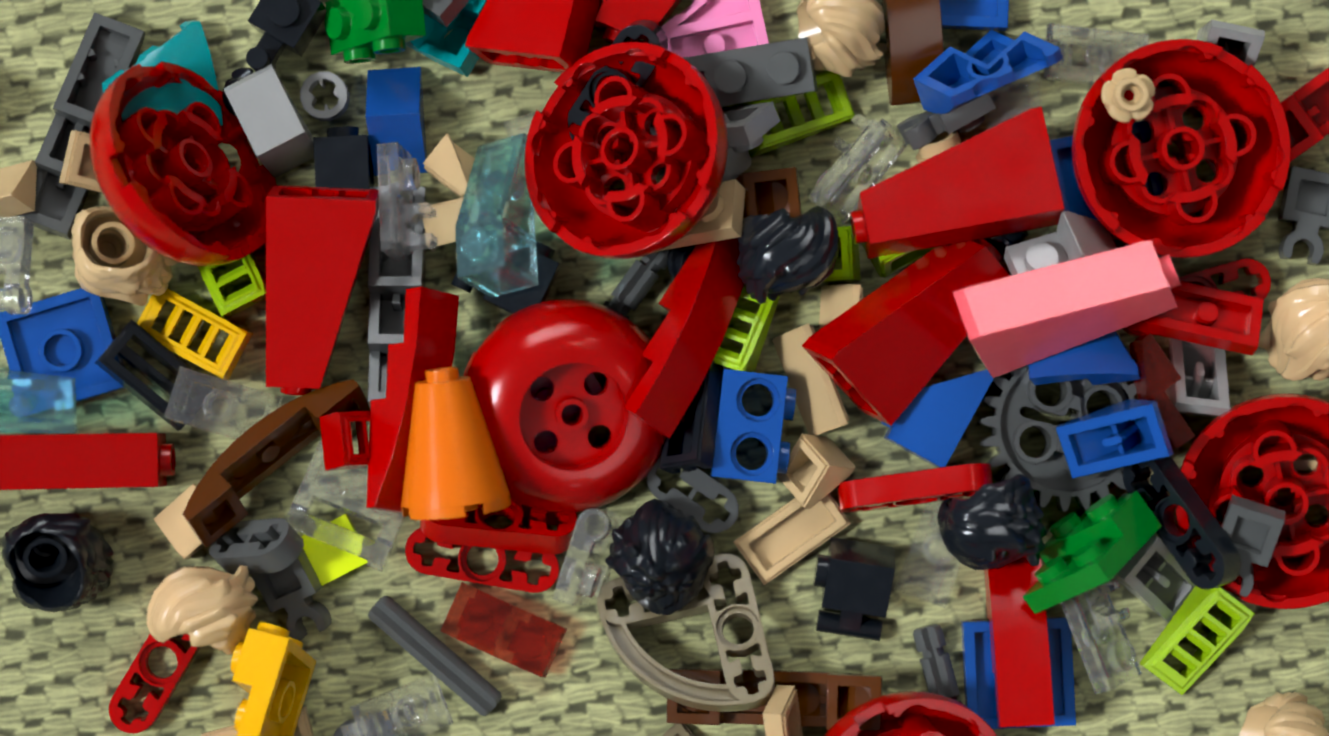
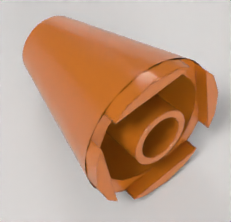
[401,367,511,520]

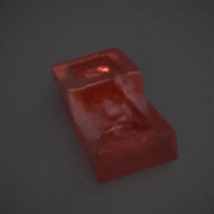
[1130,334,1195,449]
[440,582,567,678]

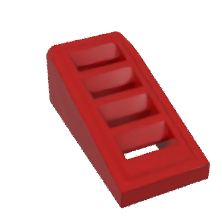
[319,411,370,471]

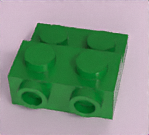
[325,0,426,64]
[1023,491,1162,614]

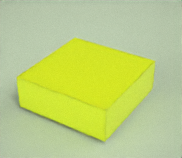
[301,514,371,586]

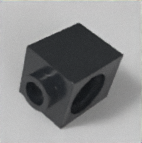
[313,126,374,189]

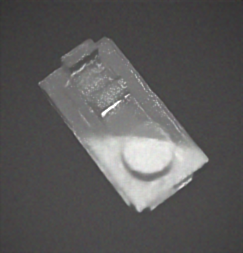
[1044,23,1149,85]
[808,114,907,227]
[377,142,438,261]
[1061,579,1142,694]
[340,674,454,736]

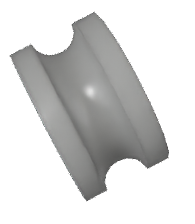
[300,71,350,121]

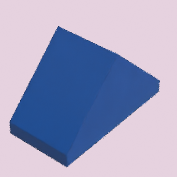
[365,67,428,176]
[1055,399,1173,479]

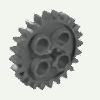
[977,365,1145,511]

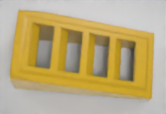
[137,288,253,380]

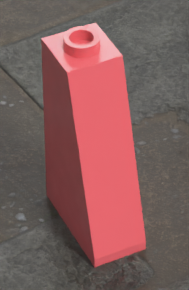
[953,240,1181,378]

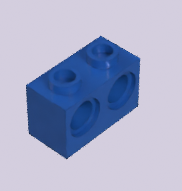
[710,369,796,484]

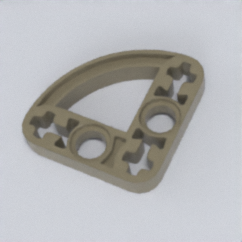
[597,554,775,712]

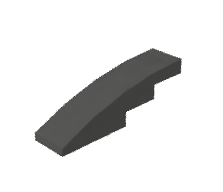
[17,12,145,240]
[367,186,426,409]

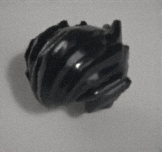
[736,206,839,304]
[937,474,1048,570]
[605,498,715,615]
[1,513,114,612]

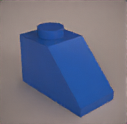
[881,369,994,468]

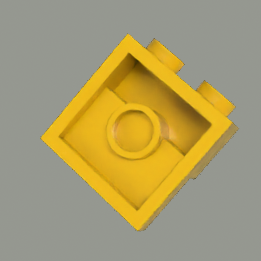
[231,622,317,736]

